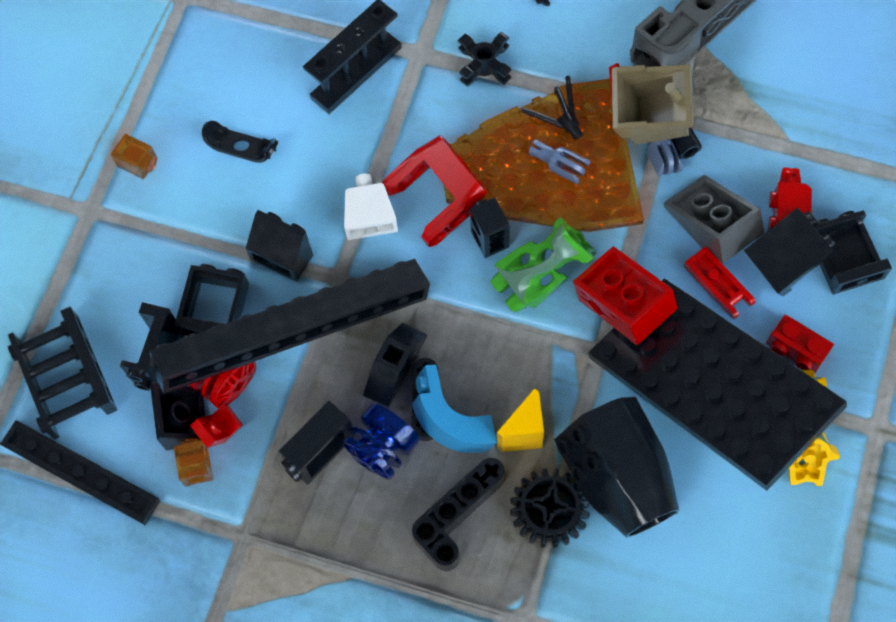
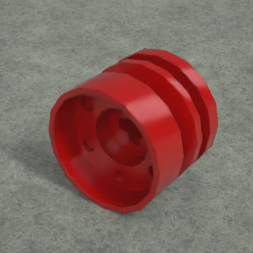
[189,361,257,408]

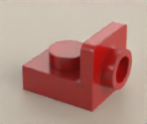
[190,404,243,448]

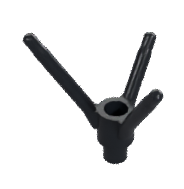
[521,75,584,140]

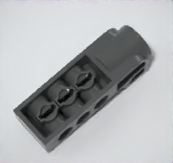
[630,0,756,67]

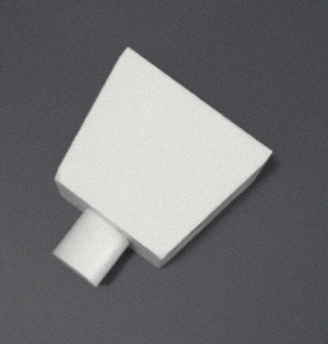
[344,174,398,240]

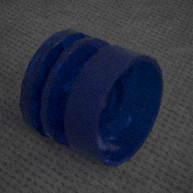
[341,403,420,480]

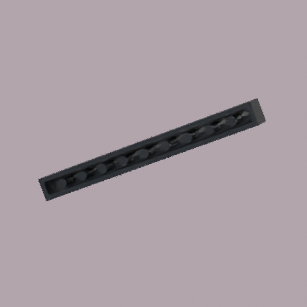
[149,259,430,394]

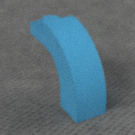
[412,365,497,453]

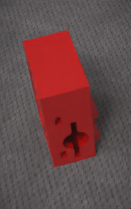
[573,246,678,345]

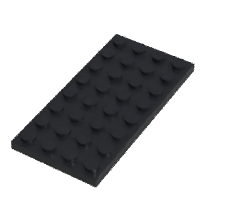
[588,278,847,491]

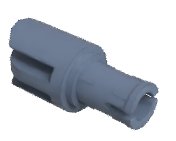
[529,139,591,185]
[647,139,683,176]

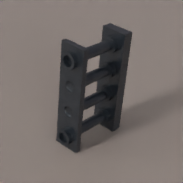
[303,0,402,114]
[8,306,118,440]

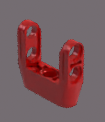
[382,135,488,247]

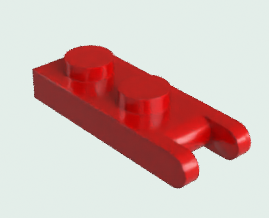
[683,246,756,319]

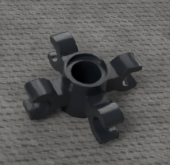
[458,32,511,87]

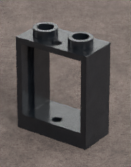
[174,264,249,337]
[279,400,356,485]

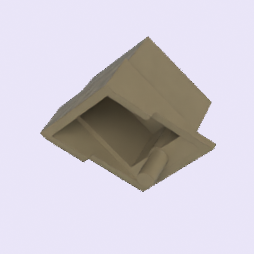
[612,64,694,145]

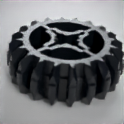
[510,468,590,549]

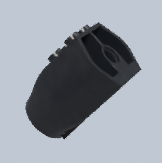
[554,397,680,537]

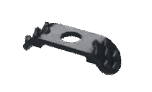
[202,120,278,163]

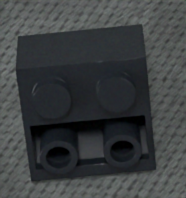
[246,210,313,282]

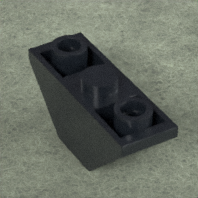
[363,323,427,408]

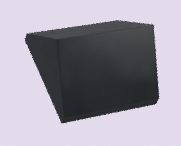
[150,383,206,451]

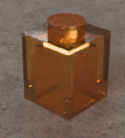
[110,133,158,180]

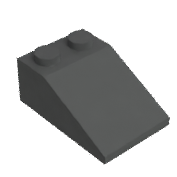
[664,175,764,263]

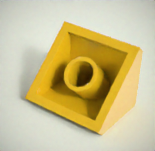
[497,388,544,452]

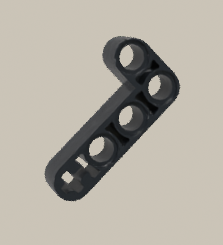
[412,458,505,571]

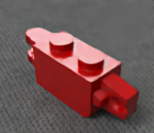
[768,167,812,231]

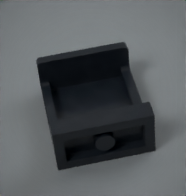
[744,208,837,297]
[815,210,892,295]
[120,302,179,391]

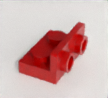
[765,314,834,373]

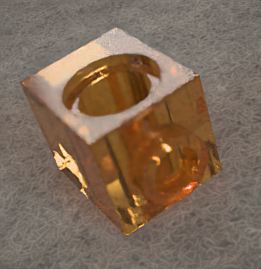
[174,439,214,487]

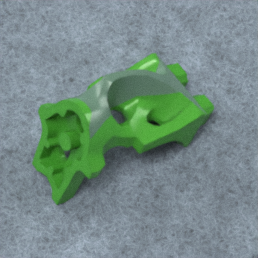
[490,217,597,313]

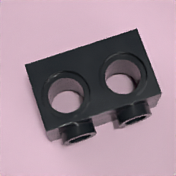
[470,197,510,258]

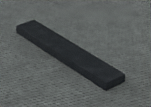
[0,420,161,526]

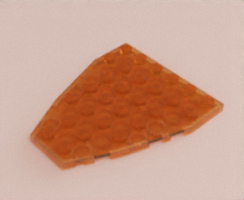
[443,79,644,232]

